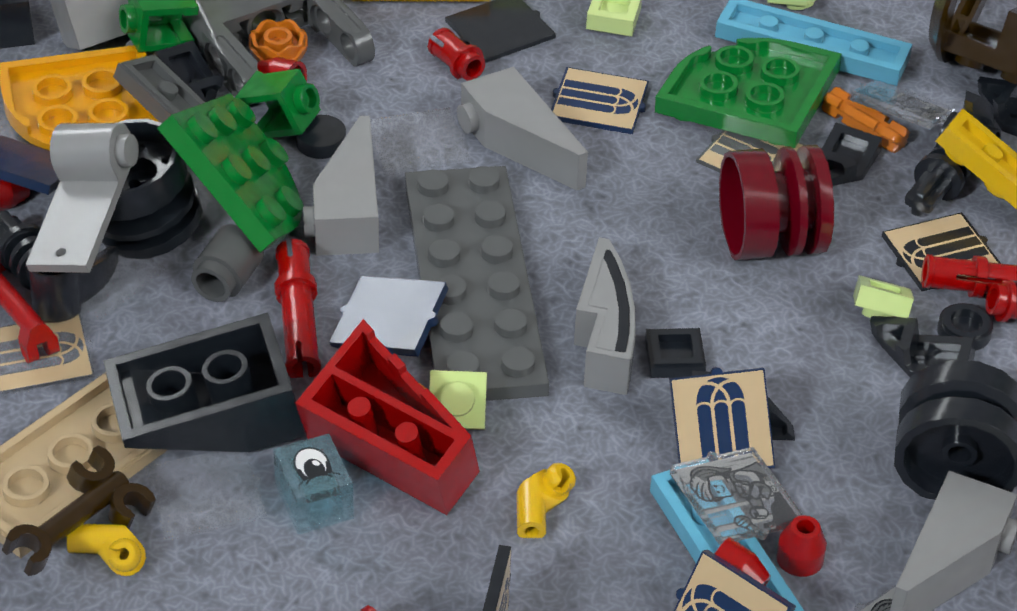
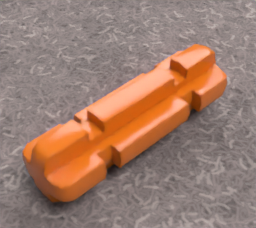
[822,87,910,153]

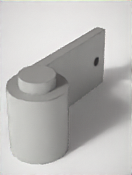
[26,123,139,273]

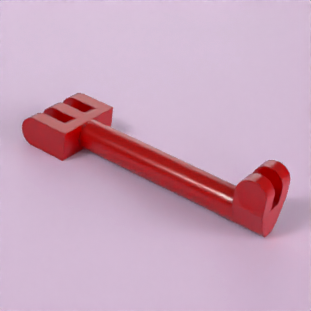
[0,263,60,364]

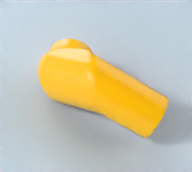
[517,463,576,538]
[67,523,146,576]

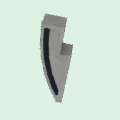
[574,237,635,395]

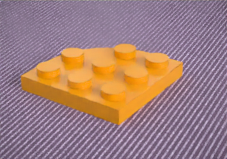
[0,45,159,151]

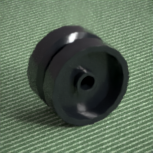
[894,359,1017,500]

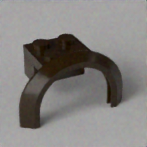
[929,0,1017,84]

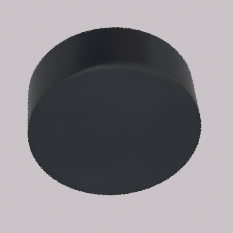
[296,115,346,159]
[937,303,993,351]

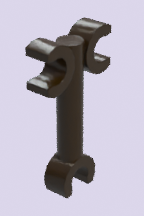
[2,445,156,576]

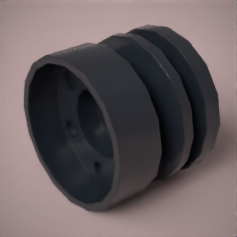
[102,119,203,259]

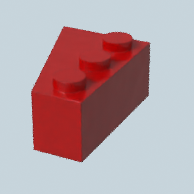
[295,319,480,515]

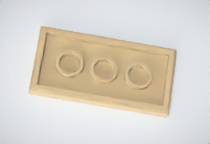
[0,372,167,558]

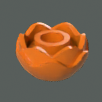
[249,19,308,62]

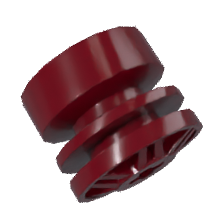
[719,144,834,261]

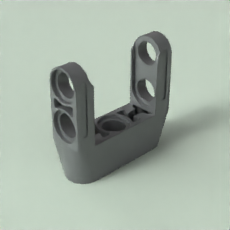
[183,0,375,106]

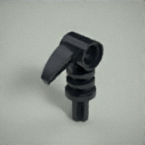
[905,91,1001,216]
[0,211,119,322]

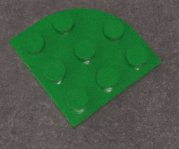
[655,38,842,148]
[157,93,304,253]

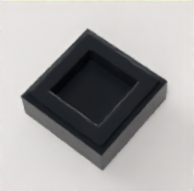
[645,328,706,378]

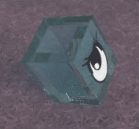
[273,434,354,535]

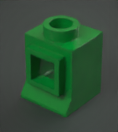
[119,0,199,52]
[234,69,321,138]

